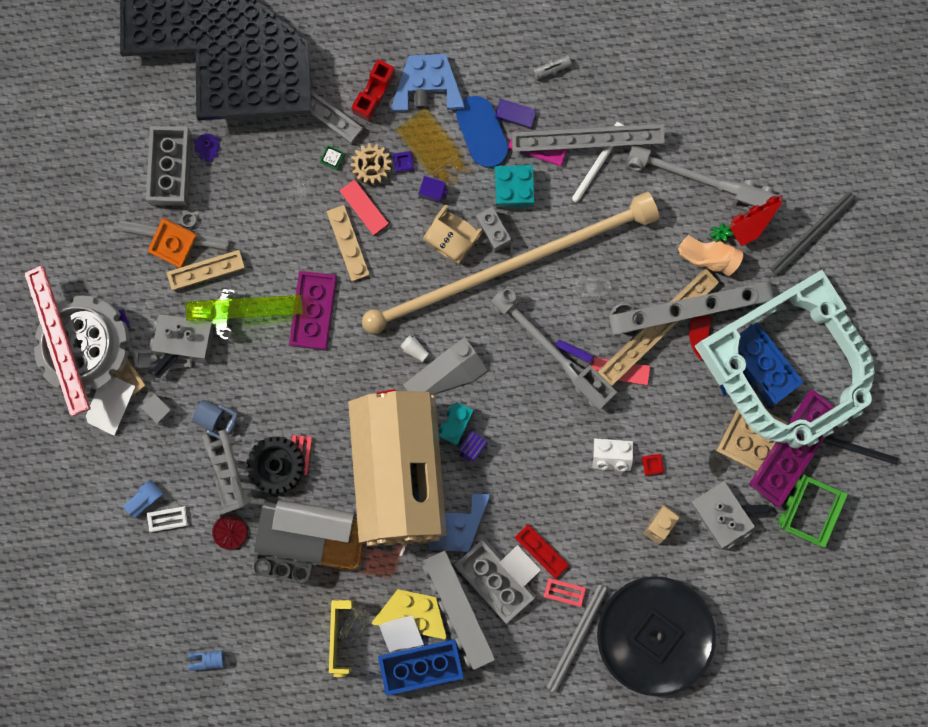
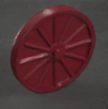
[212,515,247,550]

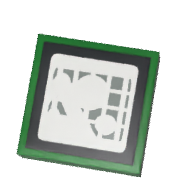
[320,145,345,170]

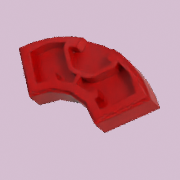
[689,314,714,361]

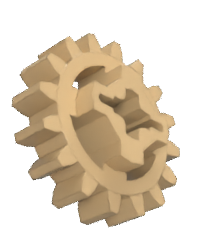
[350,143,392,185]

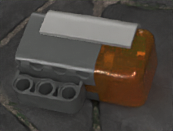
[253,500,366,583]

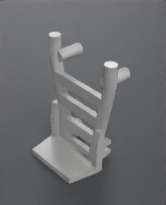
[202,429,254,516]

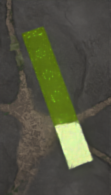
[185,295,302,321]

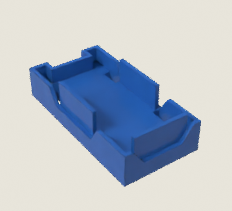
[738,322,804,407]

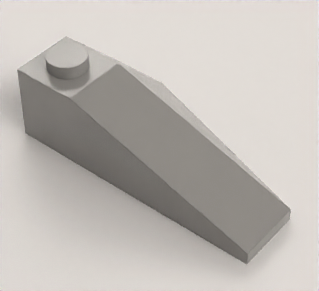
[403,337,488,395]

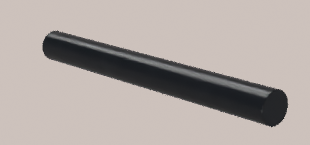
[823,436,899,465]

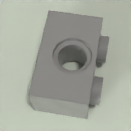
[476,206,511,252]

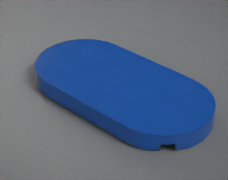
[456,96,508,168]

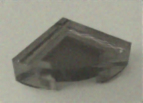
[708,449,728,476]

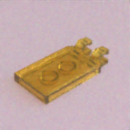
[395,108,463,182]

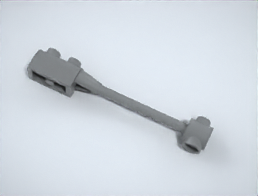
[627,144,777,212]
[491,288,617,410]

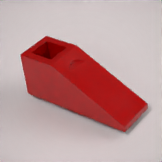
[730,194,783,247]

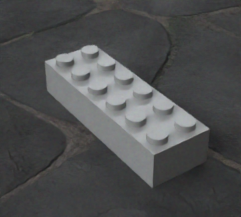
[422,551,495,670]

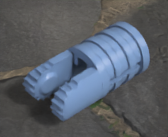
[188,650,225,671]

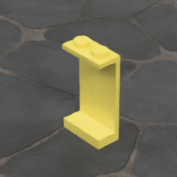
[329,600,354,677]

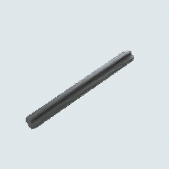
[771,191,856,275]

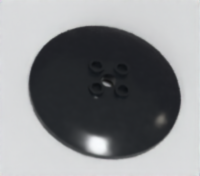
[597,576,716,696]

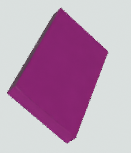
[289,271,337,350]

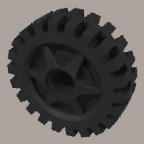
[246,437,305,494]

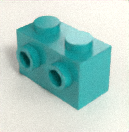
[438,402,474,447]

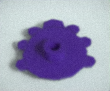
[193,133,220,162]

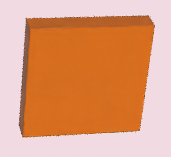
[147,217,198,268]

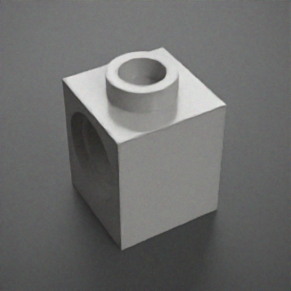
[141,394,174,425]

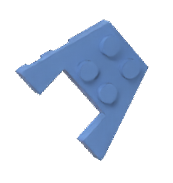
[391,54,465,112]
[414,491,489,552]

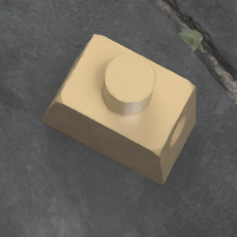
[642,503,680,545]

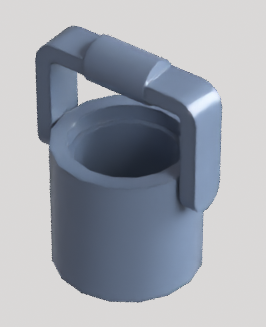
[192,399,238,439]

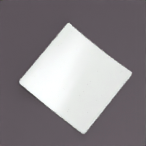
[499,545,540,588]
[379,616,424,652]

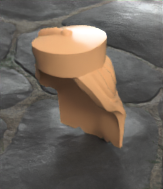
[678,235,743,276]

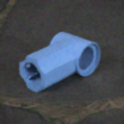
[123,480,164,518]

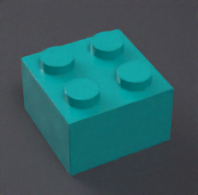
[495,165,534,208]

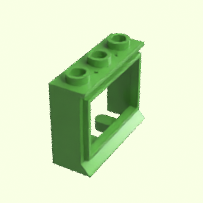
[777,475,848,548]

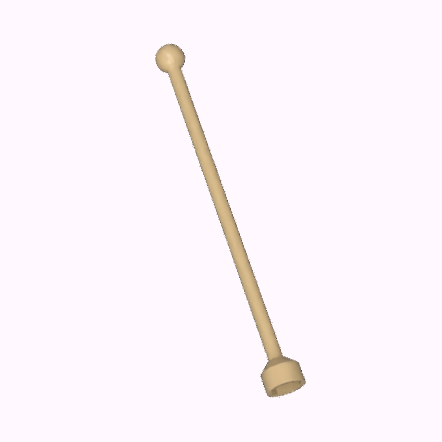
[362,191,660,334]

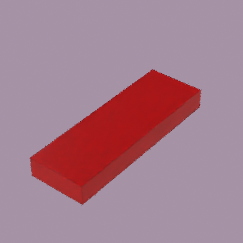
[514,524,569,579]

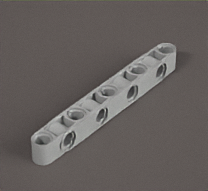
[609,281,774,335]

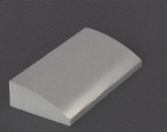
[454,538,537,624]

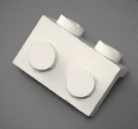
[592,438,633,472]

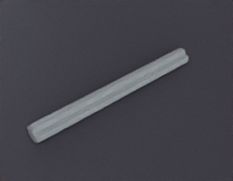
[118,221,229,250]
[547,585,608,692]

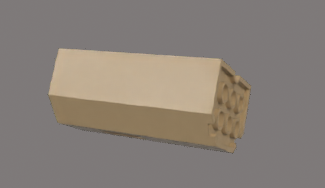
[348,391,447,546]

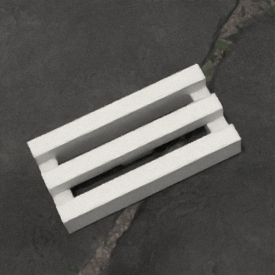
[147,506,189,532]

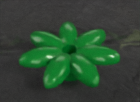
[709,223,734,242]

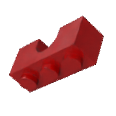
[351,59,396,122]

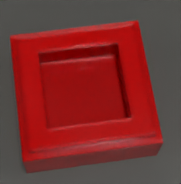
[642,454,664,476]

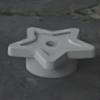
[177,209,201,230]

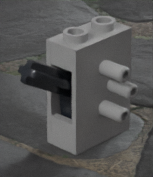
[150,314,214,379]
[690,481,770,550]

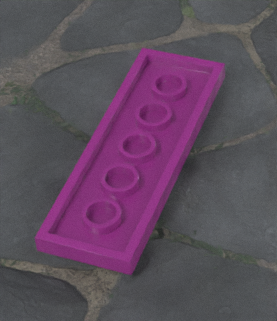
[748,390,834,508]

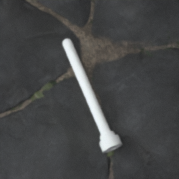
[572,122,624,202]

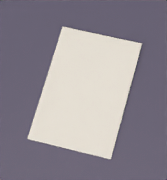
[86,377,135,435]

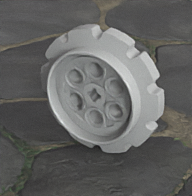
[34,296,130,394]

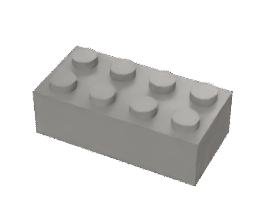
[146,126,192,206]

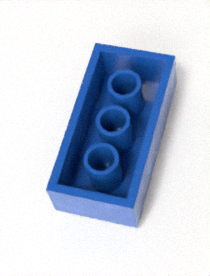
[378,639,464,696]

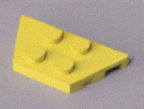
[372,589,446,640]

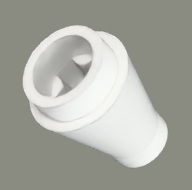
[400,335,429,362]

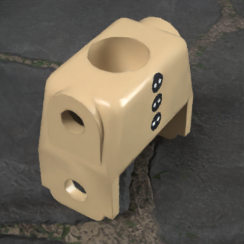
[423,205,483,264]

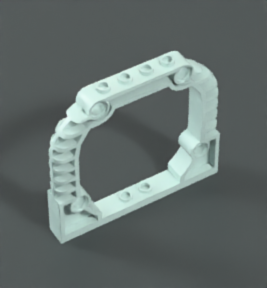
[695,270,875,448]

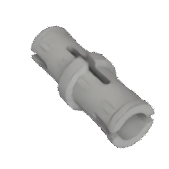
[533,55,572,80]

